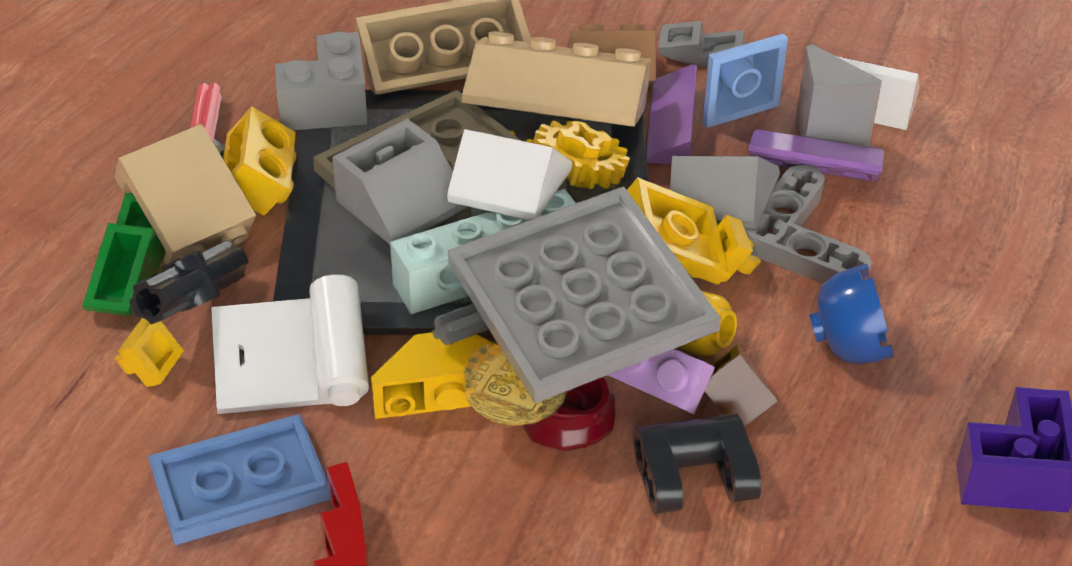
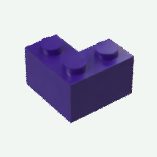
[956,387,1072,513]

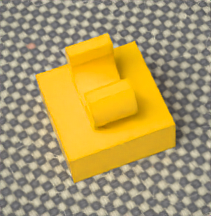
[717,215,761,283]
[114,318,184,387]

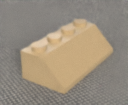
[354,0,531,95]
[461,32,651,127]

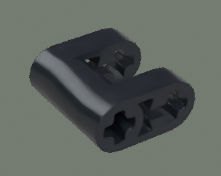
[633,413,761,514]

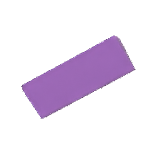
[646,65,697,165]
[748,130,884,182]

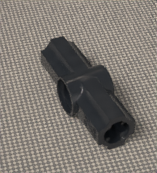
[129,240,249,325]

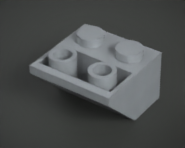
[332,119,468,245]

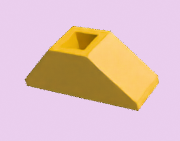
[371,333,524,419]

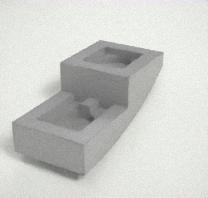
[658,21,746,67]

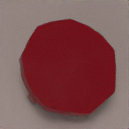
[519,377,615,451]

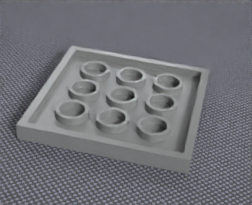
[448,186,721,403]

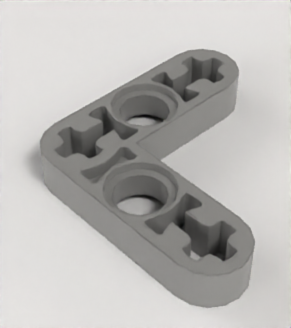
[745,165,872,284]

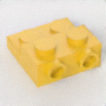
[627,178,729,285]

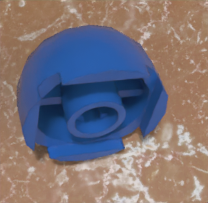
[809,264,894,364]

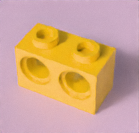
[223,106,297,216]

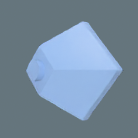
[702,33,788,128]

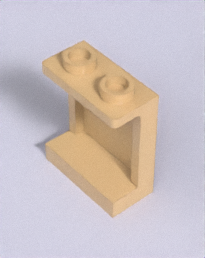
[114,124,256,264]

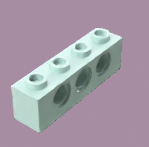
[390,189,576,314]

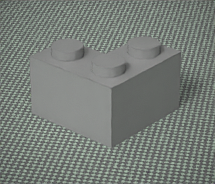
[275,32,367,130]

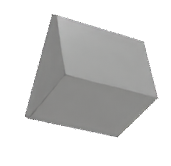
[796,44,882,147]
[670,156,780,228]

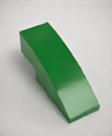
[82,192,166,316]

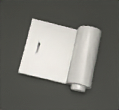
[211,275,369,414]

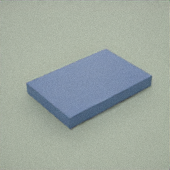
[148,414,330,545]

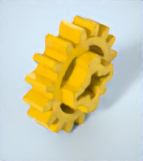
[533,121,629,189]

